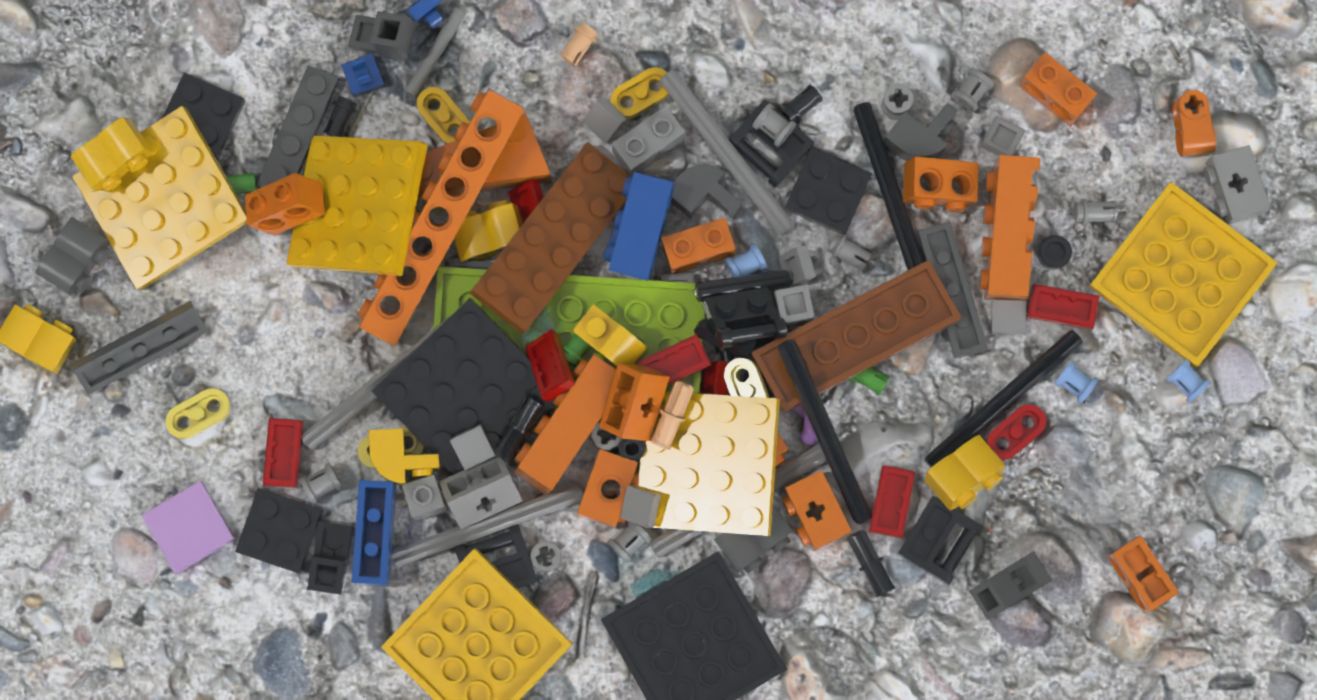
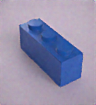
[605,171,676,281]
[352,480,397,587]

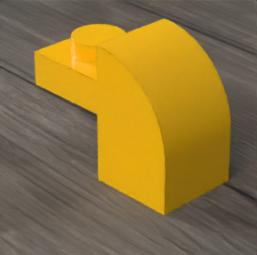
[572,304,647,368]
[369,428,440,485]

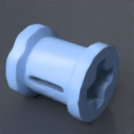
[724,244,768,277]
[1166,359,1211,404]
[1054,360,1099,404]

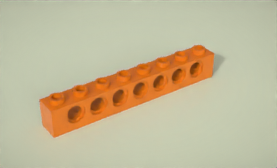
[357,87,525,346]

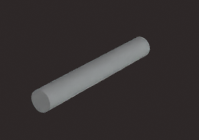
[404,7,466,98]

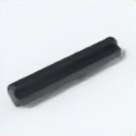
[694,270,791,302]

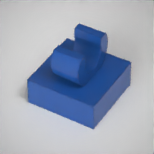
[404,0,444,28]
[341,53,385,98]

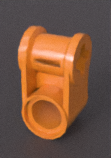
[1172,90,1216,157]

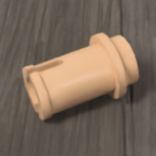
[559,23,598,67]

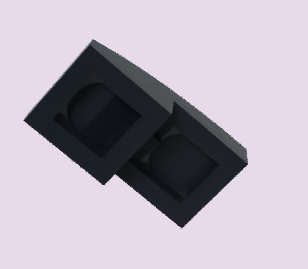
[307,519,354,595]

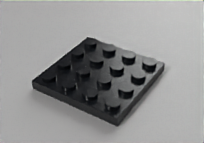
[372,297,555,475]
[601,551,787,700]

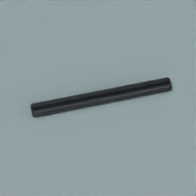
[853,102,925,270]
[924,330,1083,468]
[778,339,872,524]

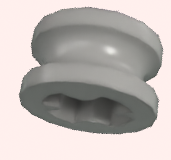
[530,541,561,573]

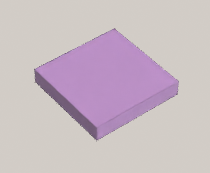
[141,481,235,574]

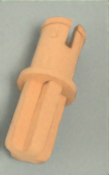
[651,381,694,450]

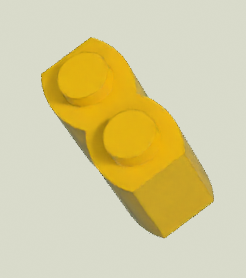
[70,117,153,192]
[454,200,523,263]
[0,304,77,375]
[924,435,1005,511]

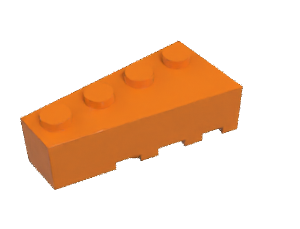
[417,113,552,200]
[979,155,1040,301]
[513,355,616,495]

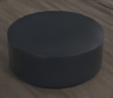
[1037,235,1072,270]

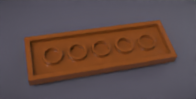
[469,142,632,335]
[751,260,962,414]

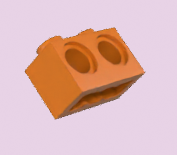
[1019,52,1097,127]
[903,156,979,212]
[244,173,325,236]
[661,217,736,274]
[1106,535,1179,614]

